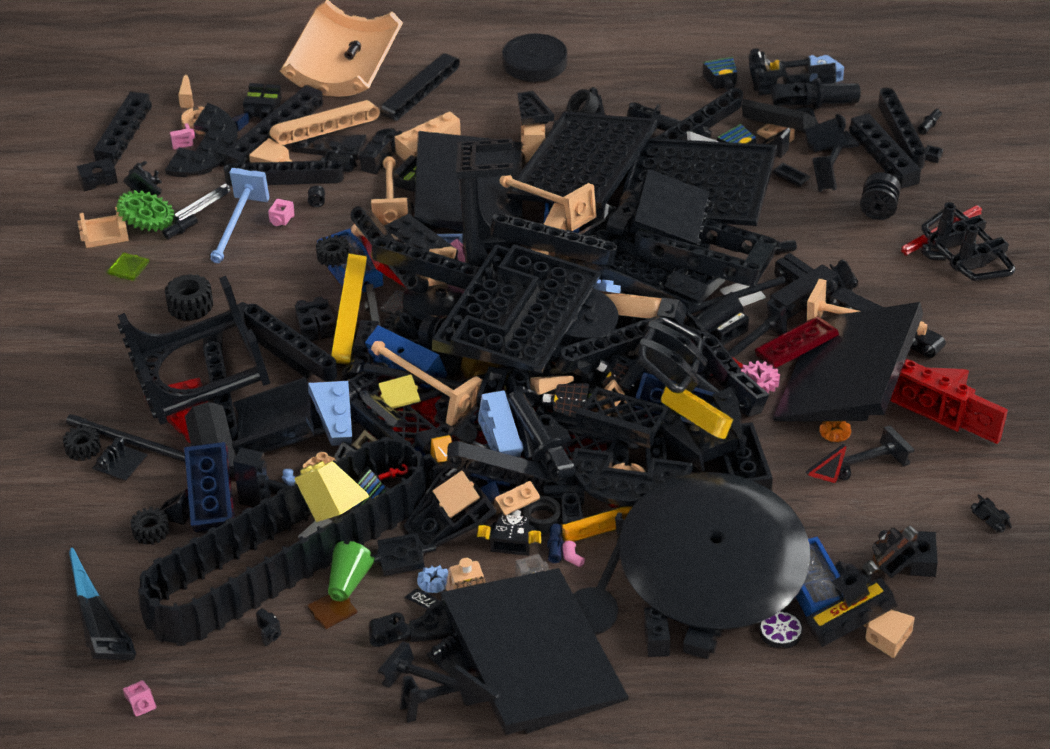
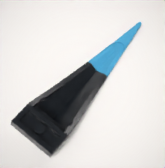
[69,548,136,660]

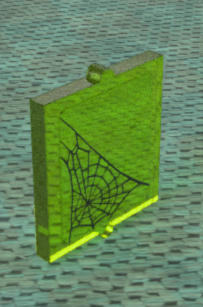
[107,252,149,281]

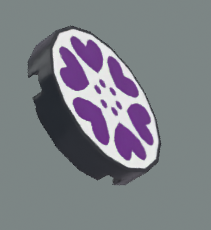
[759,611,803,649]

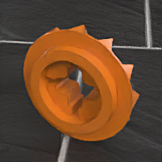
[820,421,851,442]

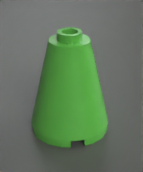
[328,541,374,602]

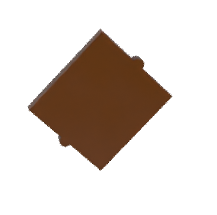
[307,594,358,629]

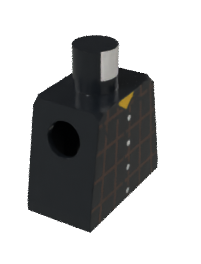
[594,354,643,396]
[543,383,590,419]

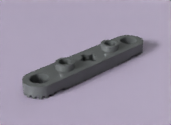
[364,284,380,326]

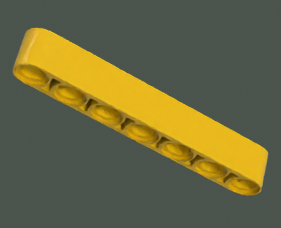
[331,254,367,365]

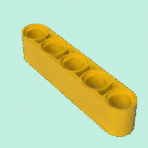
[660,383,733,439]

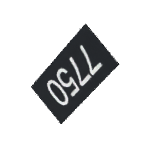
[405,588,441,611]

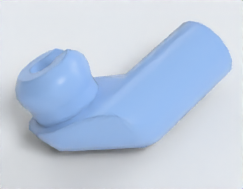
[282,469,295,486]

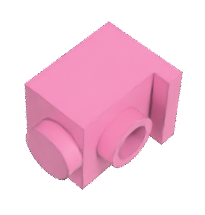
[268,199,295,226]

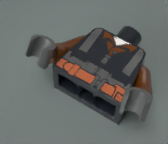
[862,525,922,579]

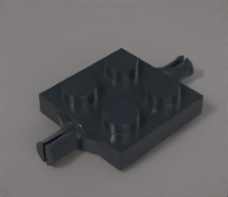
[370,533,436,576]

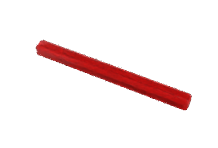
[901,205,982,255]

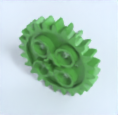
[116,190,174,232]

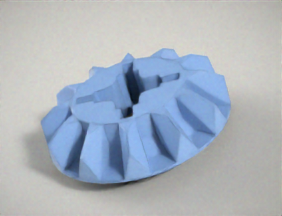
[417,565,448,593]

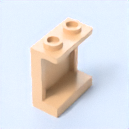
[77,207,129,248]

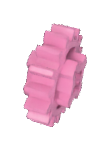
[741,361,780,394]

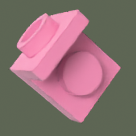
[170,123,195,150]
[123,680,156,716]

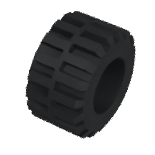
[165,274,214,321]

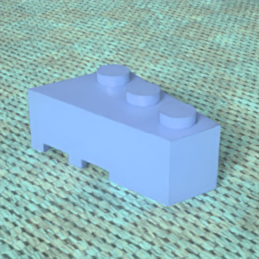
[308,381,352,446]
[478,390,524,458]

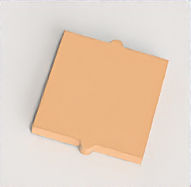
[433,471,480,518]

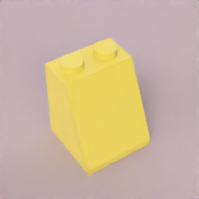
[294,461,369,522]

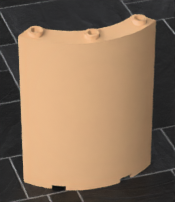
[280,0,403,97]

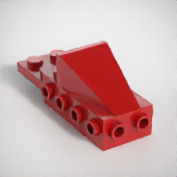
[890,359,1008,444]

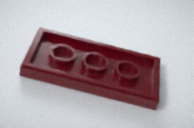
[755,316,839,368]

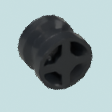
[308,185,325,208]

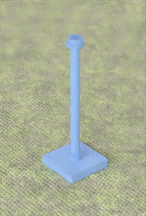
[210,168,270,263]

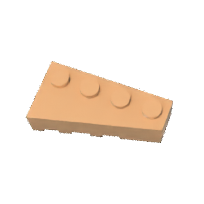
[395,112,461,160]
[521,123,545,162]

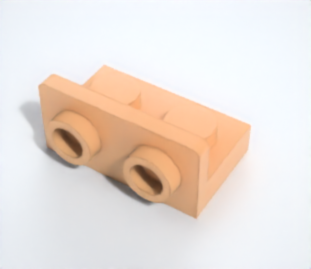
[494,481,540,515]

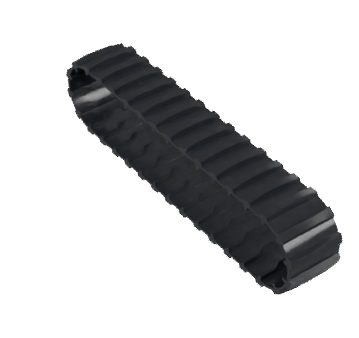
[138,437,426,646]

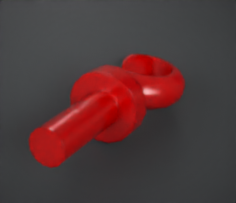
[378,464,408,480]

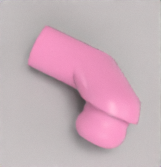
[562,541,585,567]

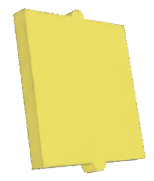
[379,374,420,409]

